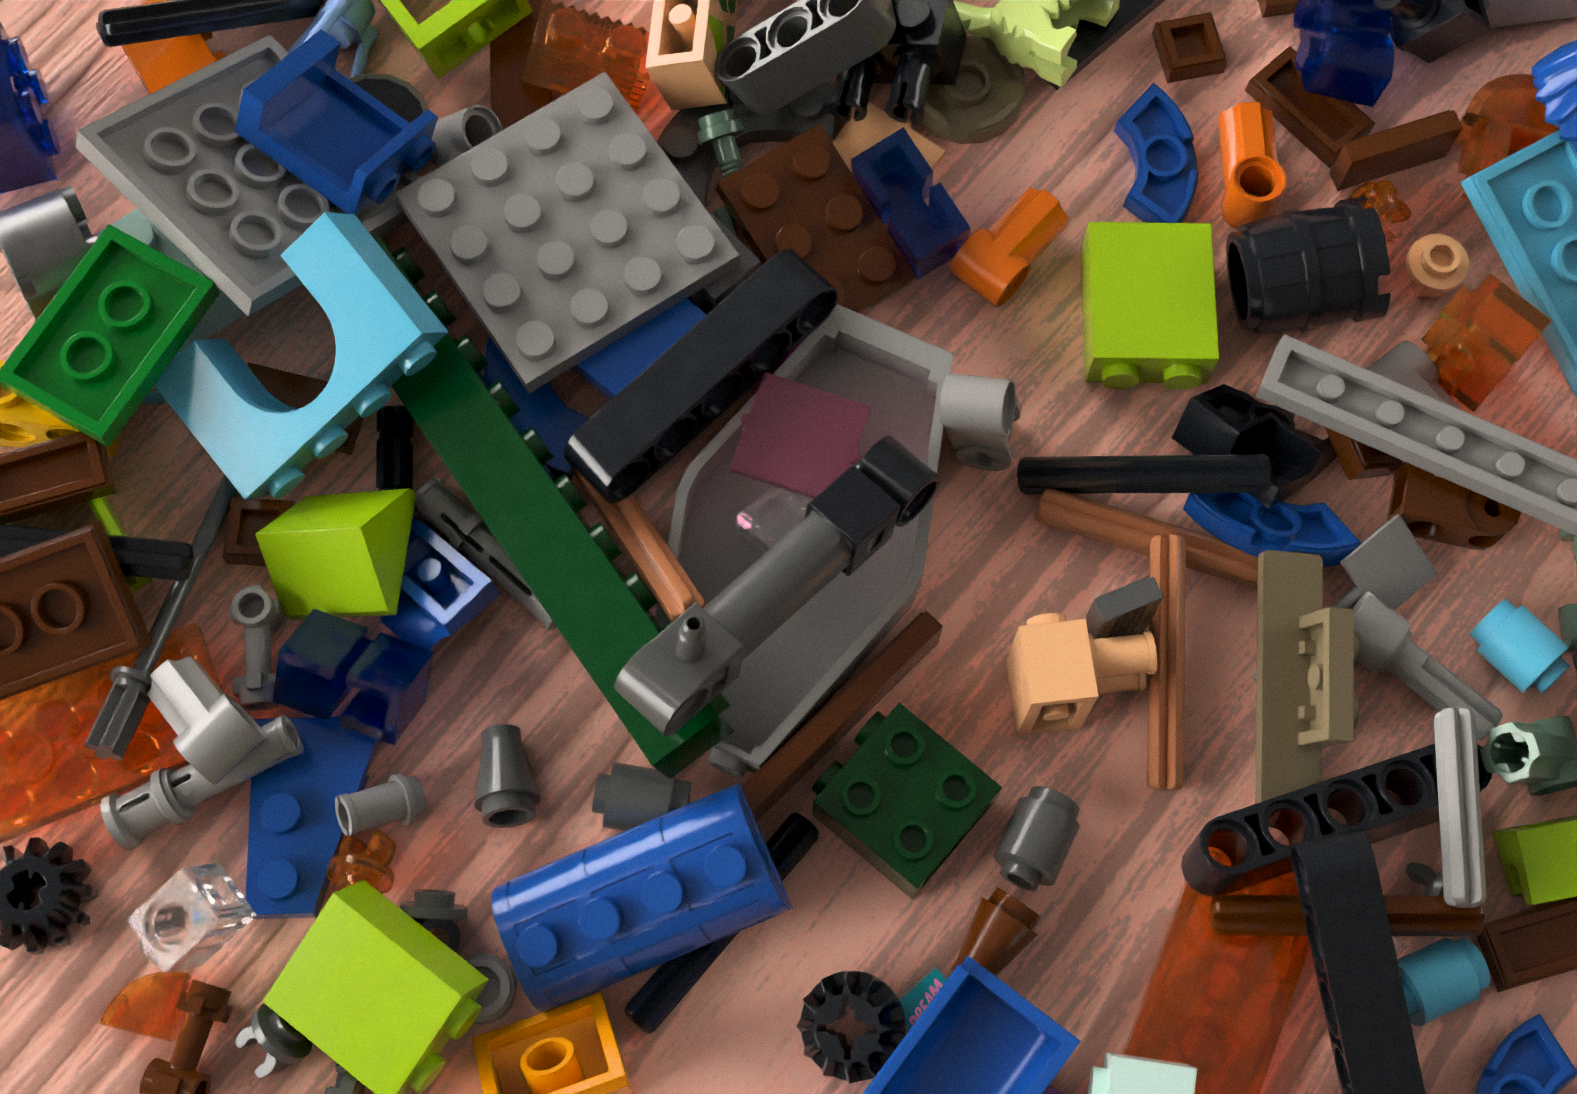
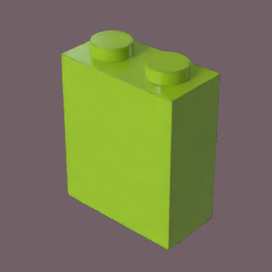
[1080,222,1219,390]
[262,880,489,1094]

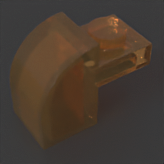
[1454,74,1559,200]

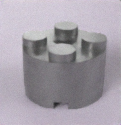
[0,185,98,321]

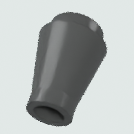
[474,724,541,828]

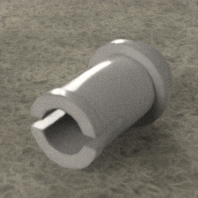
[335,773,426,836]

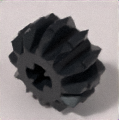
[0,837,99,955]

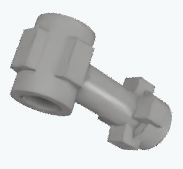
[230,585,285,711]

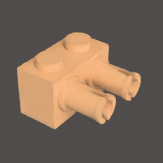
[1005,613,1157,736]

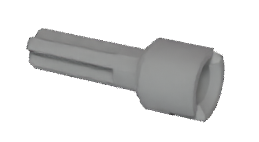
[1350,591,1502,741]

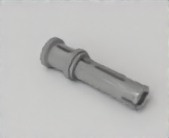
[100,714,304,851]

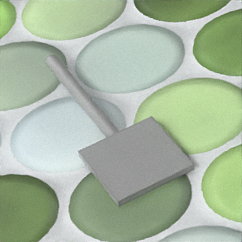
[1253,514,1438,681]

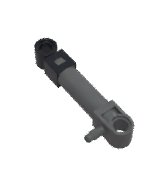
[614,435,941,736]

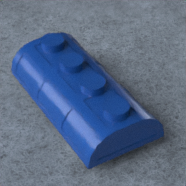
[491,782,793,1012]
[863,955,1081,1094]

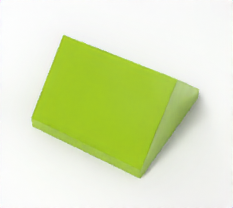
[255,488,417,620]

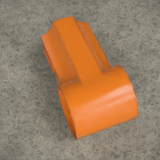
[1218,102,1286,230]
[949,187,1069,308]

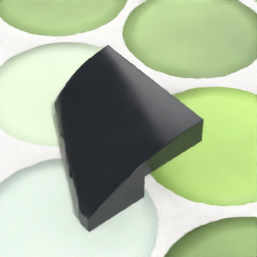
[1172,384,1338,508]

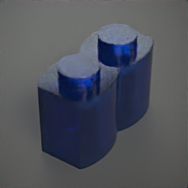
[1293,0,1394,107]

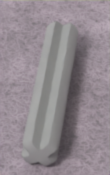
[1434,708,1487,908]

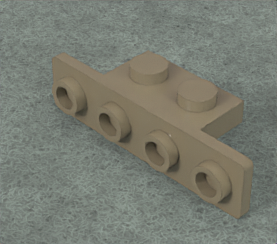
[1255,550,1359,804]

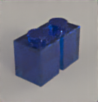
[851,127,971,280]
[272,609,434,745]

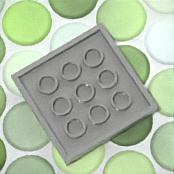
[75,35,420,317]
[395,71,740,393]

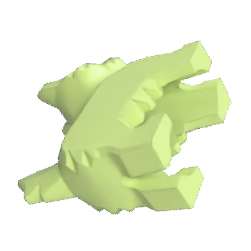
[953,0,1120,87]

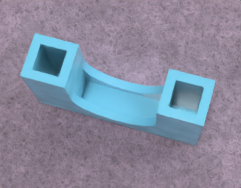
[154,212,449,500]

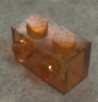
[1421,273,1552,412]

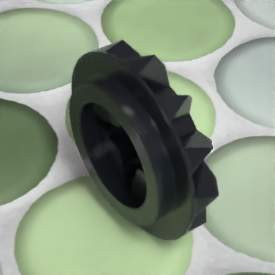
[796,971,906,1083]

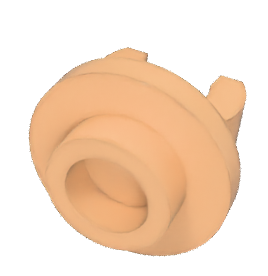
[1406,234,1469,298]

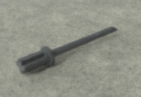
[84,474,238,761]

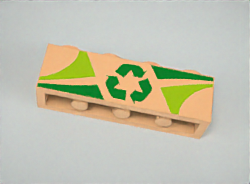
[645,0,738,111]

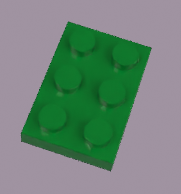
[0,224,220,447]

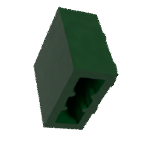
[811,702,1002,900]

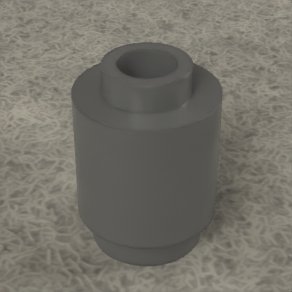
[592,762,692,831]
[993,786,1080,891]

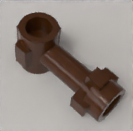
[139,979,233,1094]

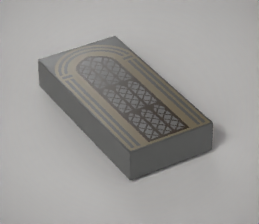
[1085,576,1164,639]

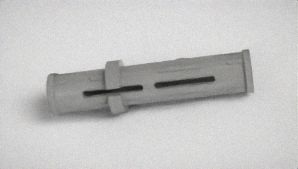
[414,478,557,631]

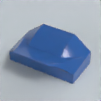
[380,516,501,657]

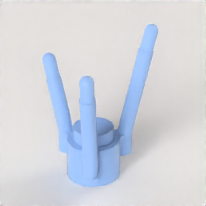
[288,0,379,78]

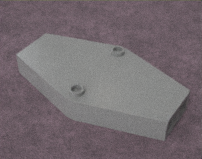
[655,304,953,778]

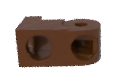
[1387,462,1521,550]

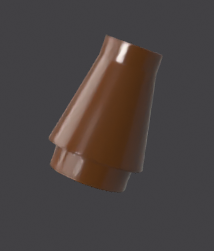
[950,887,1041,976]

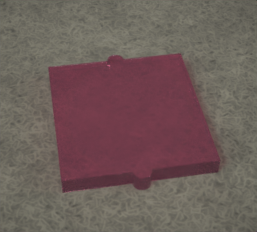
[729,372,871,499]

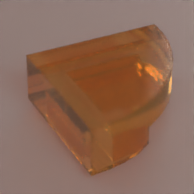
[99,971,192,1042]

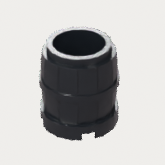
[1226,196,1390,334]

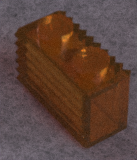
[521,0,650,114]

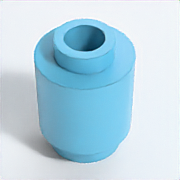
[1469,598,1570,693]
[1397,937,1490,1026]

